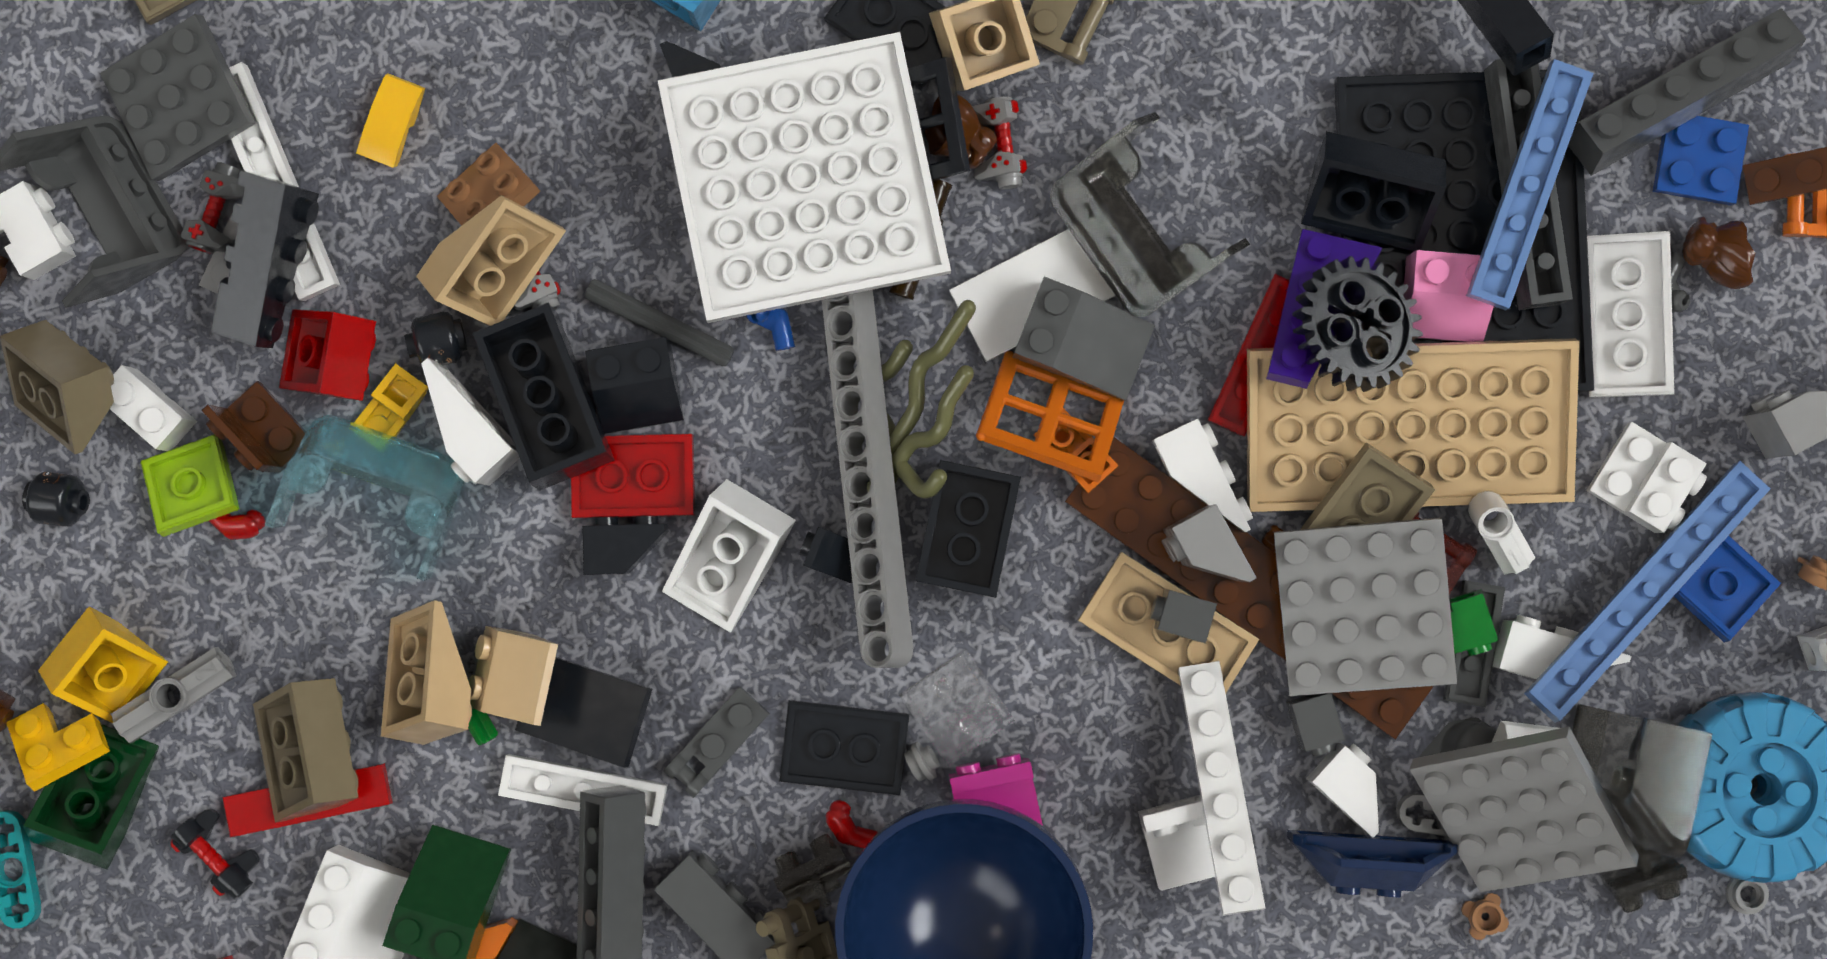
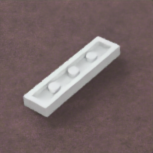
[498,754,668,826]

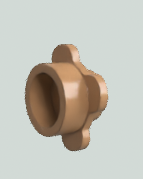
[1797,555,1827,590]
[1461,893,1509,940]

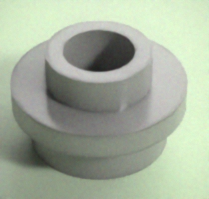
[904,742,940,782]
[1726,878,1769,915]

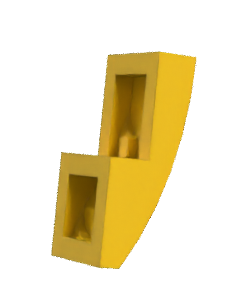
[356,73,425,168]
[348,363,428,455]

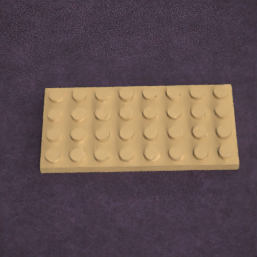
[1247,338,1579,512]

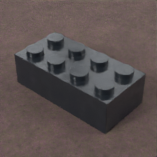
[472,302,615,491]

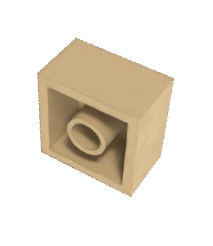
[929,0,1040,91]

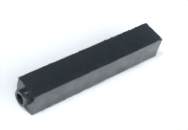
[1458,0,1554,76]

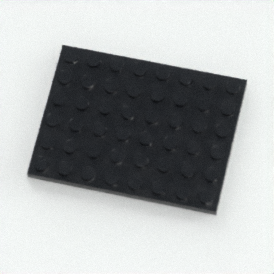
[1334,70,1594,392]

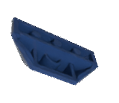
[1287,830,1458,897]

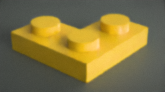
[6,703,110,792]

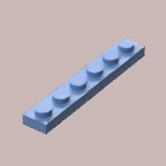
[1466,59,1594,310]

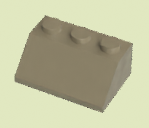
[0,319,114,455]
[253,678,359,822]

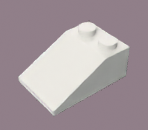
[421,358,520,486]
[662,479,796,633]

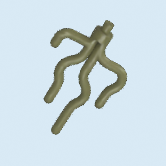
[867,300,976,499]

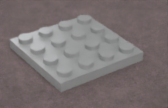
[1274,517,1457,696]
[1410,727,1639,892]

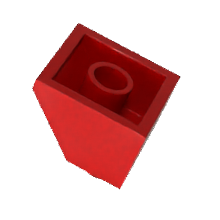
[279,309,376,401]

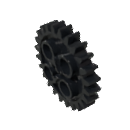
[1292,256,1423,392]

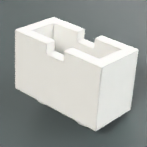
[0,181,76,280]
[110,365,197,451]

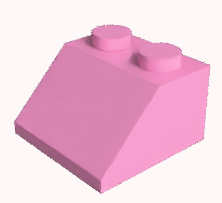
[1403,250,1494,342]

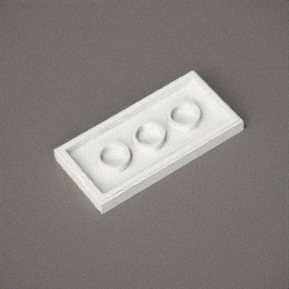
[949,217,1130,362]
[1587,231,1674,398]

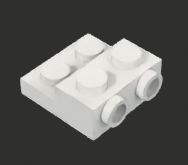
[1586,422,1707,533]

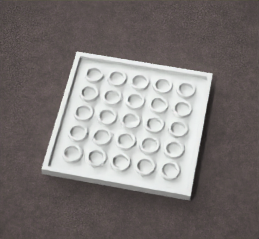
[658,32,951,323]

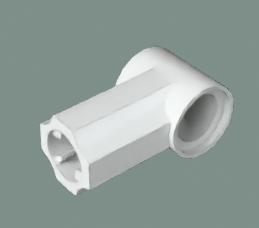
[1468,491,1535,575]

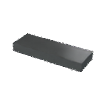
[1443,580,1505,707]

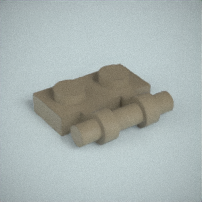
[756,895,838,959]

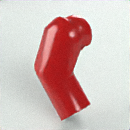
[826,800,878,849]

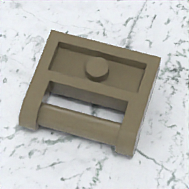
[1026,0,1114,65]

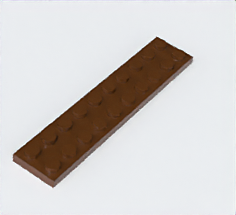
[1065,437,1434,740]

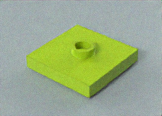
[140,434,240,537]

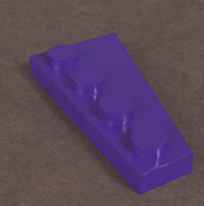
[1266,229,1382,389]

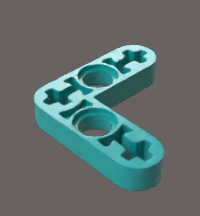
[0,810,41,929]

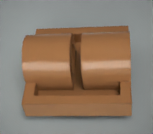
[437,143,541,226]

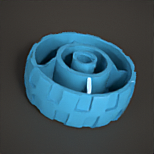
[1656,692,1827,883]

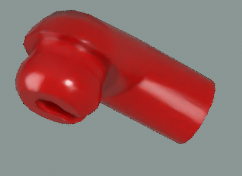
[208,510,265,540]

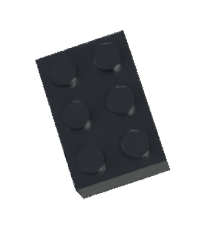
[915,460,1021,598]

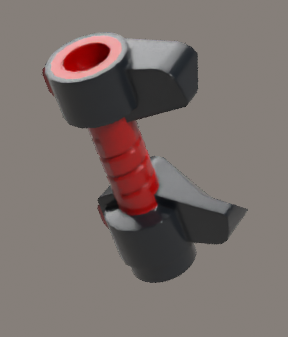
[171,809,260,900]

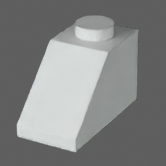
[1306,743,1379,838]

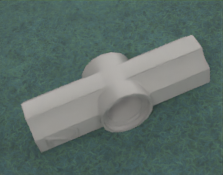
[111,647,237,743]

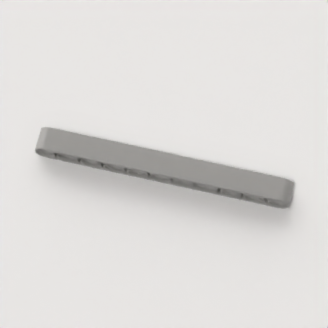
[822,290,913,668]

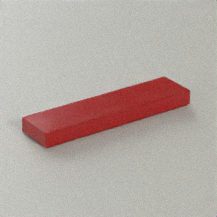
[1207,274,1289,437]
[223,763,393,837]

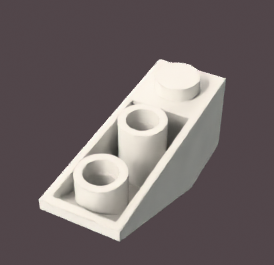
[1152,419,1253,532]
[1492,615,1631,679]

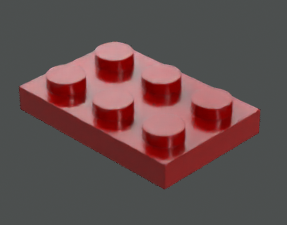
[571,434,695,518]

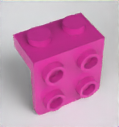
[949,753,1043,826]

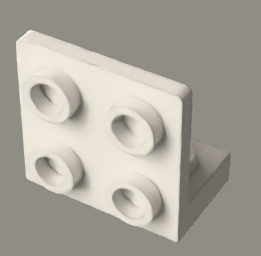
[1138,795,1215,890]

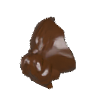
[924,95,997,169]
[1682,217,1756,289]

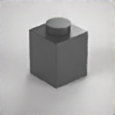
[1150,589,1217,644]
[1286,693,1345,756]

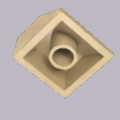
[468,626,558,726]

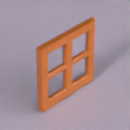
[976,351,1124,482]

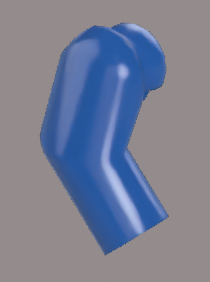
[746,308,795,351]

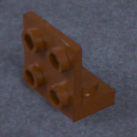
[202,381,315,473]

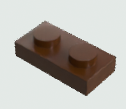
[1743,147,1827,205]

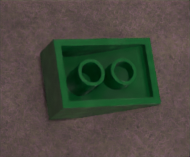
[23,717,159,870]
[382,825,511,959]

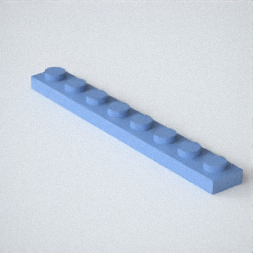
[1524,461,1771,723]

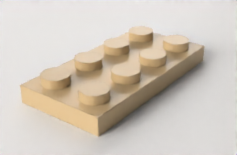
[1078,552,1260,694]

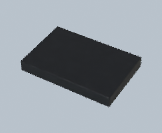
[824,0,945,90]
[515,657,653,768]
[779,700,909,795]

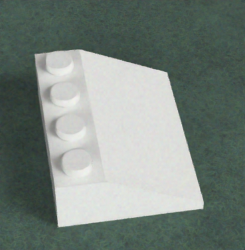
[283,845,410,959]

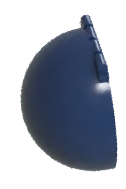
[835,799,1093,959]

